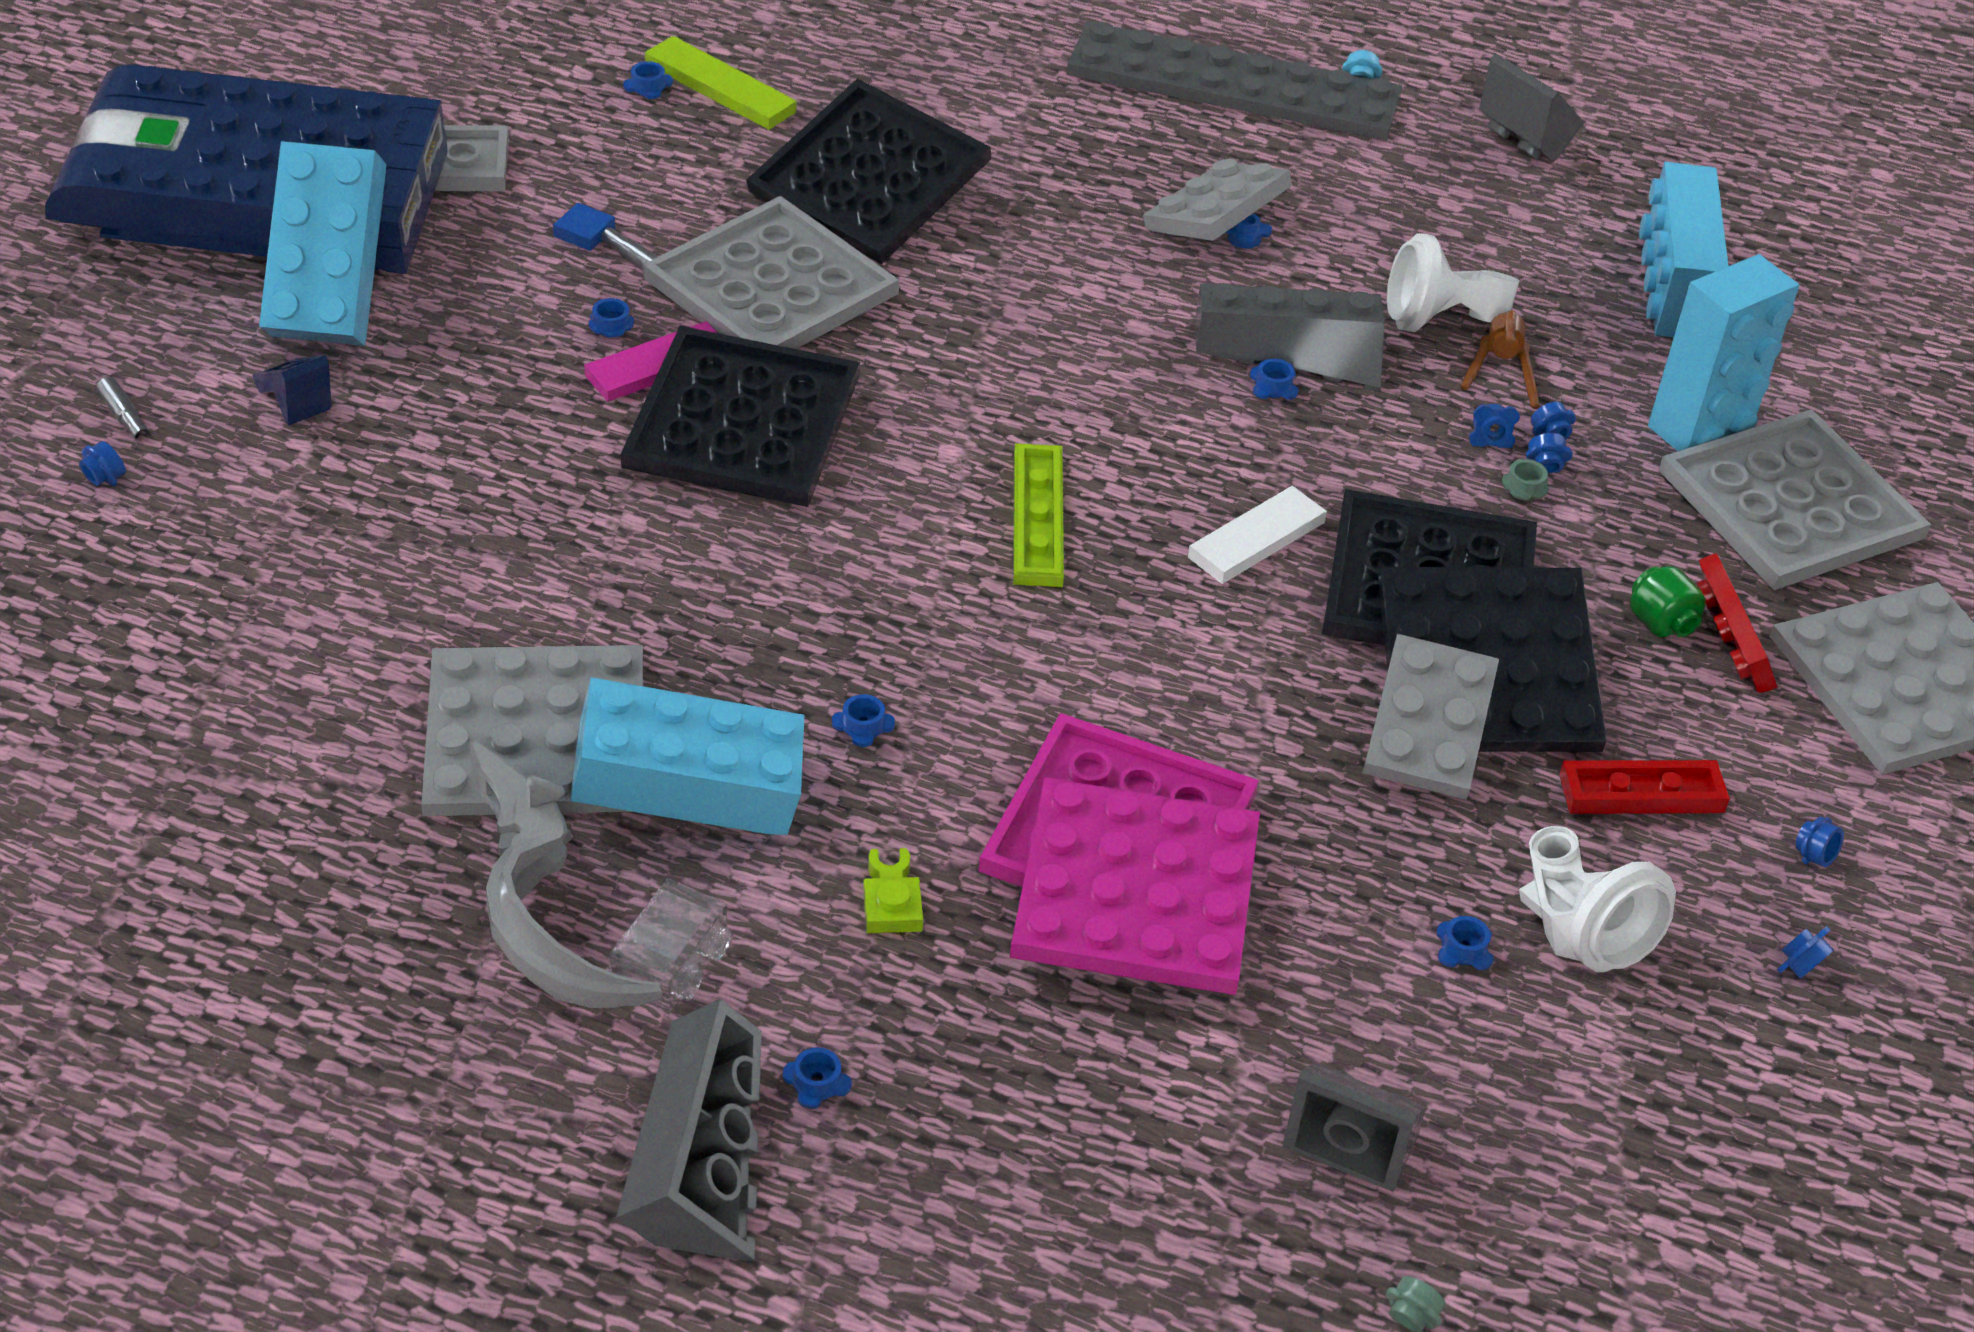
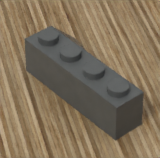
[1195,283,1385,392]
[616,999,762,1262]

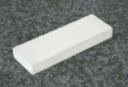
[1188,486,1327,584]

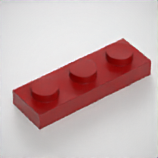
[1696,553,1778,693]
[1559,760,1730,814]

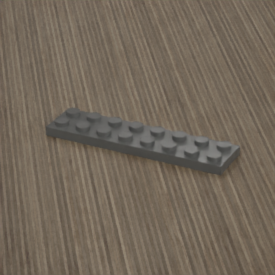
[1067,21,1403,141]

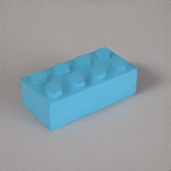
[259,141,386,346]
[1639,162,1728,337]
[1648,254,1800,451]
[570,677,804,835]

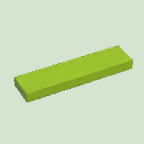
[645,36,797,130]
[1013,443,1064,587]

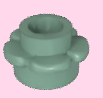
[1502,459,1549,500]
[1386,1276,1446,1332]

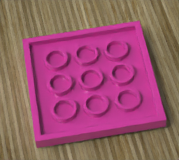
[978,713,1259,887]
[1010,777,1260,995]

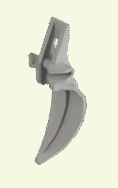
[470,740,662,1008]

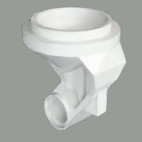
[1387,233,1519,332]
[1519,826,1676,972]

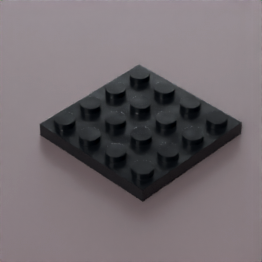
[746,78,992,265]
[620,326,860,507]
[1322,489,1537,645]
[1378,567,1607,752]

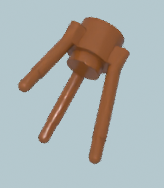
[1461,310,1540,409]

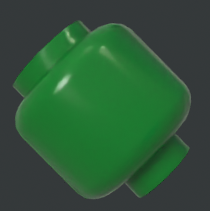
[1630,566,1706,637]

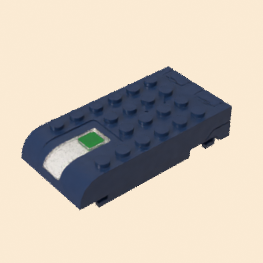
[45,65,448,274]

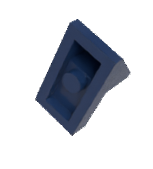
[252,355,331,425]

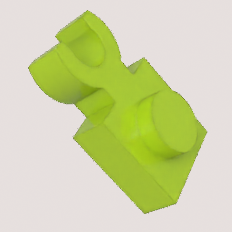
[863,848,923,933]

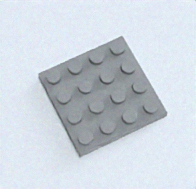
[643,196,899,349]
[1659,409,1931,590]
[1769,582,1974,775]
[421,645,643,816]

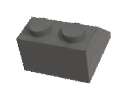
[1479,53,1585,162]
[1282,1063,1426,1192]

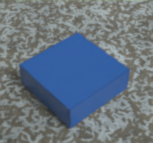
[553,203,615,251]

